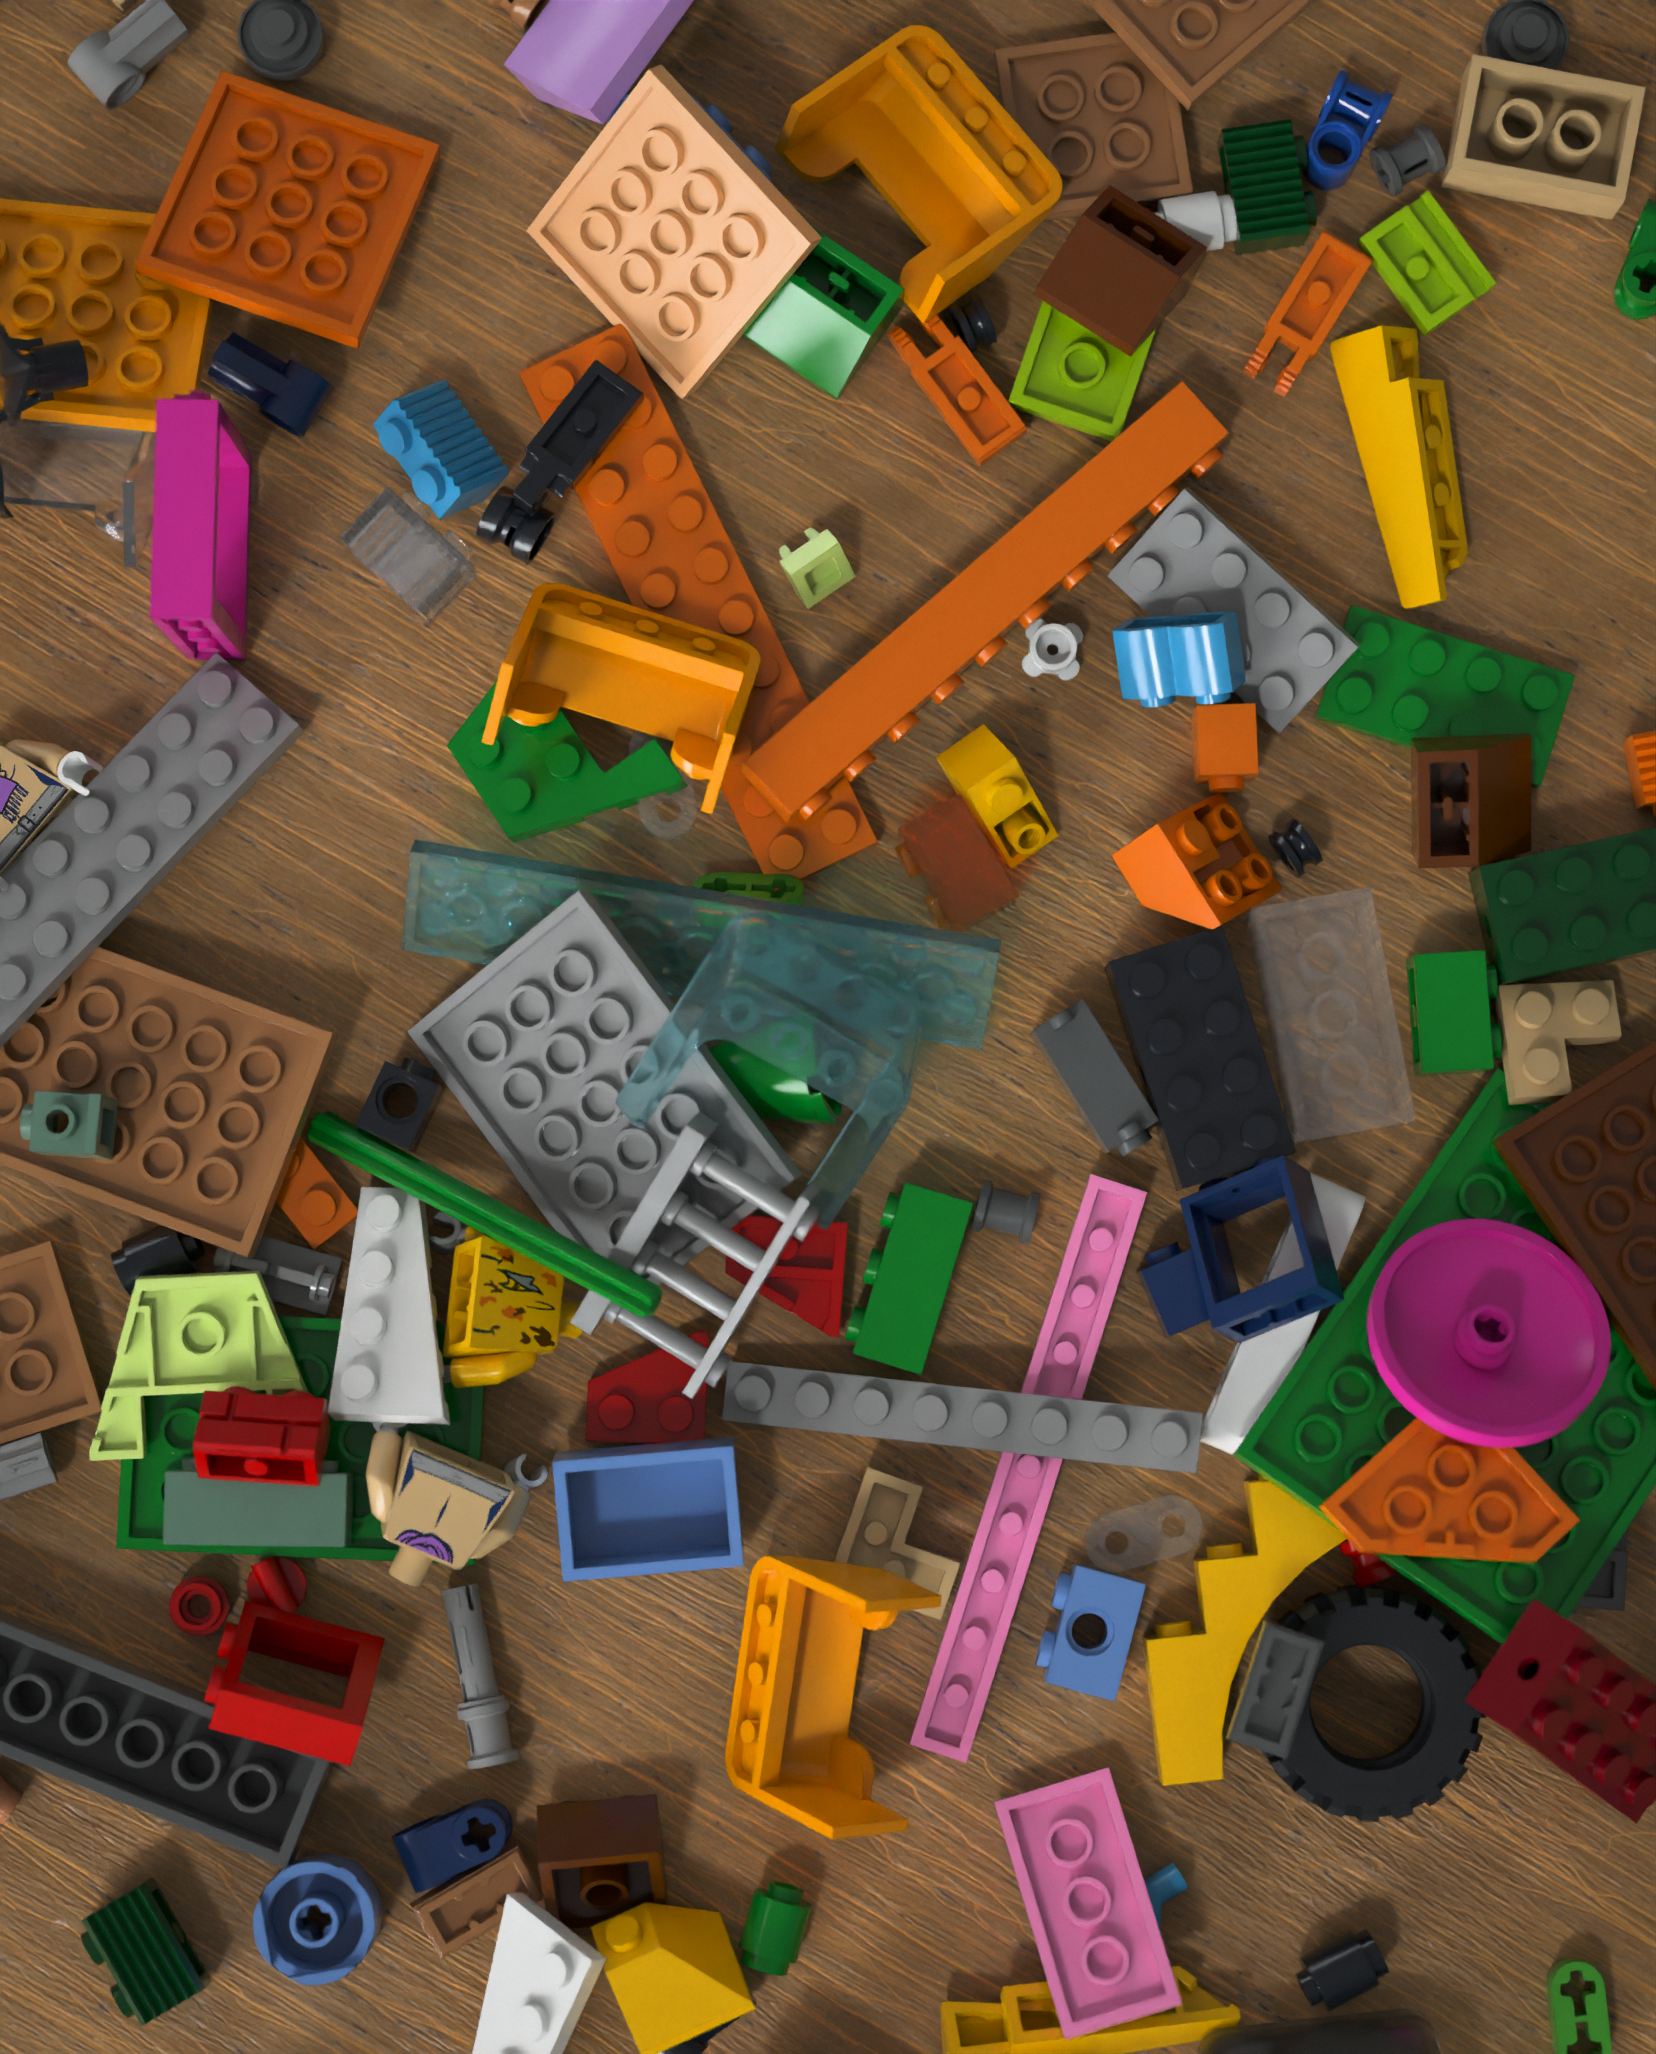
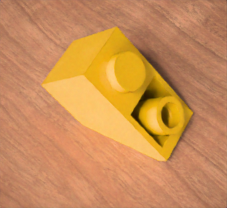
[936,724,1059,869]

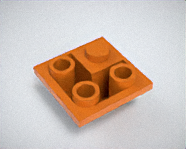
[1111,793,1283,930]

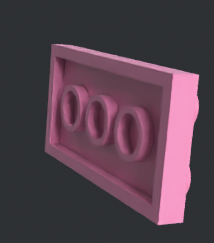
[994,1767,1182,2040]

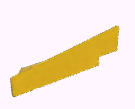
[1330,325,1468,608]
[940,1966,1241,2054]

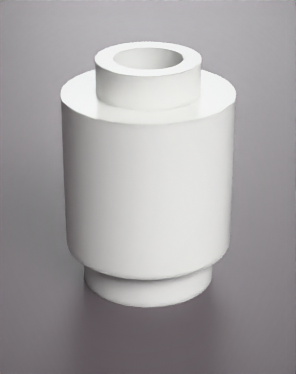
[1154,191,1237,252]

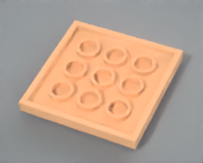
[526,64,822,400]

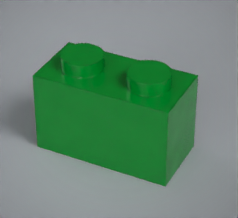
[1406,950,1502,1077]

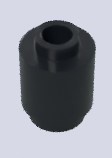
[111,1224,205,1296]
[1295,1929,1389,2012]

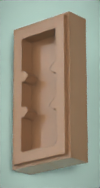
[410,1842,544,1959]

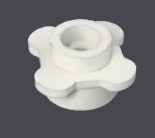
[1022,619,1083,681]

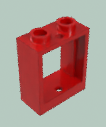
[204,1601,385,1766]

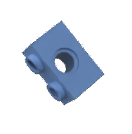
[1035,1562,1146,1701]

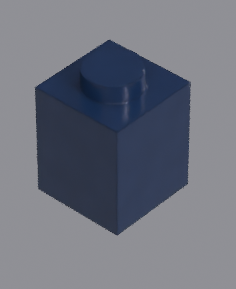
[1137,1242,1210,1337]

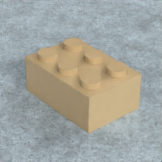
[1441,54,1646,220]

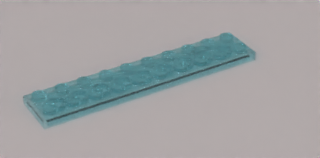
[402,839,1002,1050]

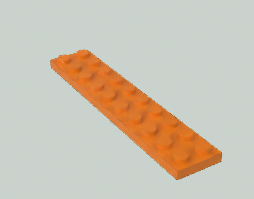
[518,324,878,892]

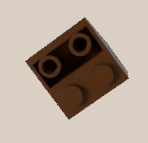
[1033,185,1207,357]
[1411,733,1531,869]

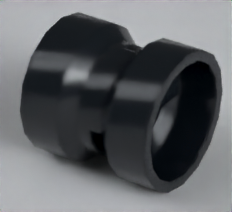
[476,485,556,565]

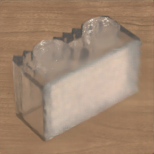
[339,487,477,625]

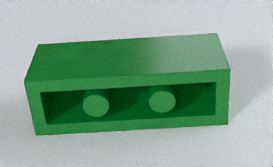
[845,1182,974,1375]

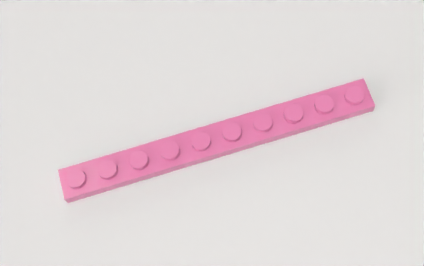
[909,1174,1147,1763]

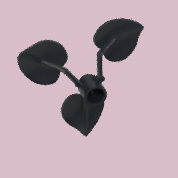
[0,323,88,519]

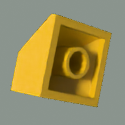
[591,1902,755,2054]

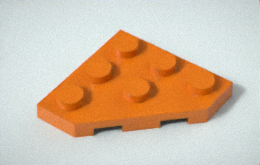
[1319,1417,1580,1563]

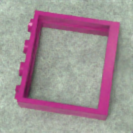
[150,390,252,661]

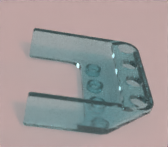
[615,910,924,1230]

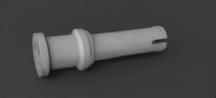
[440,1583,521,1770]

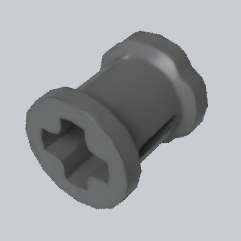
[1369,123,1446,197]
[970,1179,1041,1245]

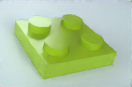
[1008,301,1156,442]

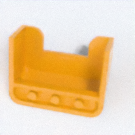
[774,25,1062,324]

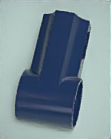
[207,332,334,438]

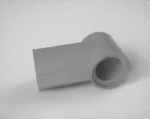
[68,0,190,110]
[0,1432,58,1501]

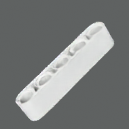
[1201,1173,1366,1455]

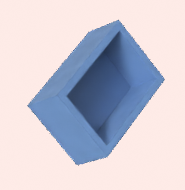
[552,1437,744,1582]

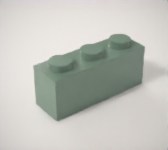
[163,1458,354,1547]

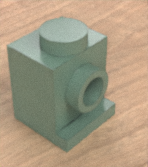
[20,1091,118,1160]

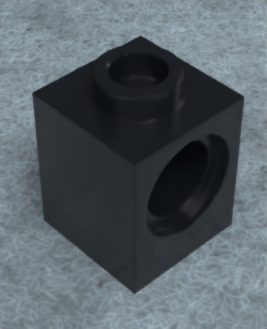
[355,1057,445,1153]

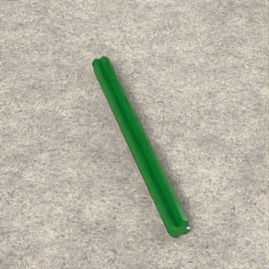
[307,1111,663,1317]

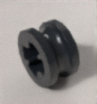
[949,294,997,353]
[1268,818,1323,878]

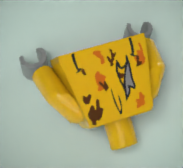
[428,1211,583,1388]

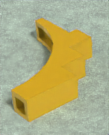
[1142,1474,1347,1786]

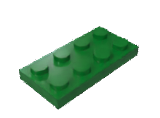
[1314,605,1575,789]

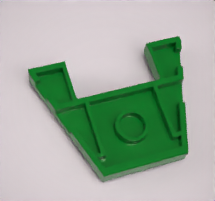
[447,680,688,843]

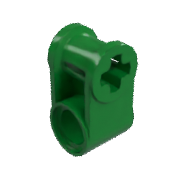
[1613,199,1656,320]

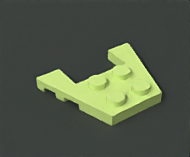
[89,1271,308,1461]

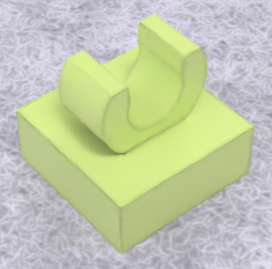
[779,528,856,609]

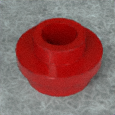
[169,1576,230,1636]

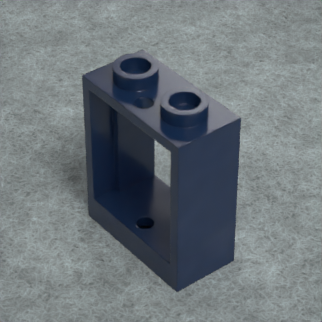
[1180,1155,1345,1343]

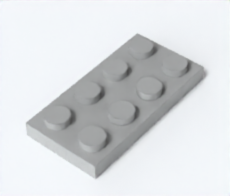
[1107,487,1361,734]

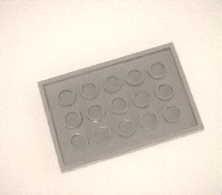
[407,888,802,1286]

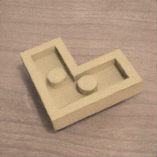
[1494,980,1622,1105]
[834,1467,961,1620]

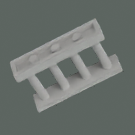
[570,1112,822,1399]

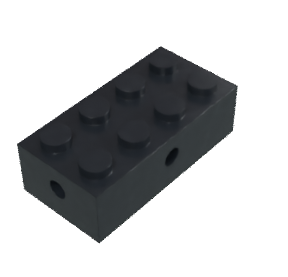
[1104,926,1296,1191]

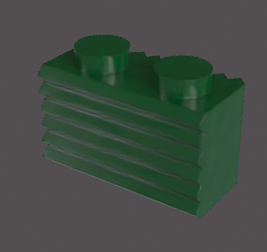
[1217,119,1317,256]
[81,1877,212,2026]

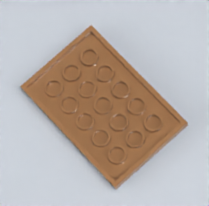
[0,947,338,1259]

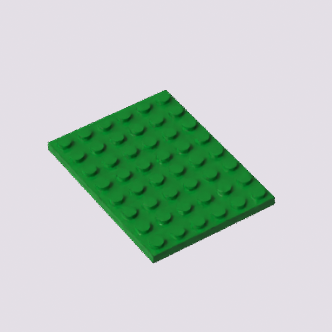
[1232,1068,1656,1644]

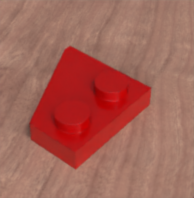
[725,1215,848,1337]
[585,1330,710,1443]

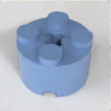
[253,1853,383,1985]

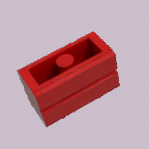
[193,1386,330,1486]

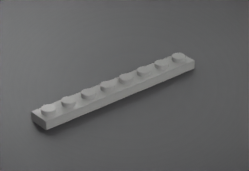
[722,1361,1203,1474]

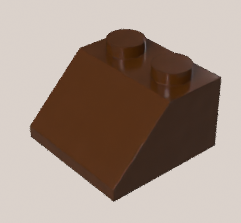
[537,1794,668,1936]

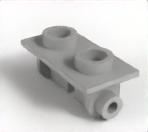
[213,1236,343,1316]

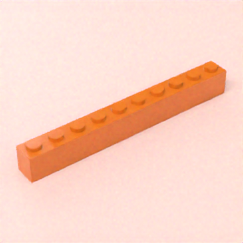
[741,381,1229,824]

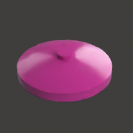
[1367,1219,1611,1447]

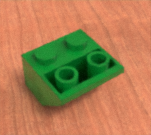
[742,226,904,400]

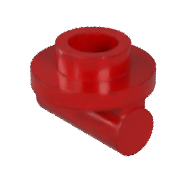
[247,1556,307,1613]

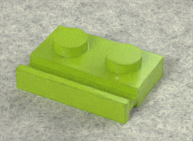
[1357,190,1497,337]

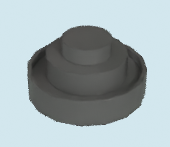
[238,0,325,81]
[1481,0,1570,70]

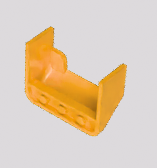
[482,583,761,814]
[725,1555,942,1839]

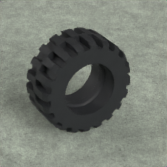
[1262,1585,1486,1822]

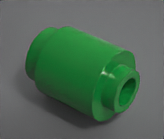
[739,1880,812,1976]

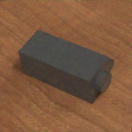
[1030,999,1159,1157]

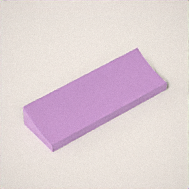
[504,0,694,125]

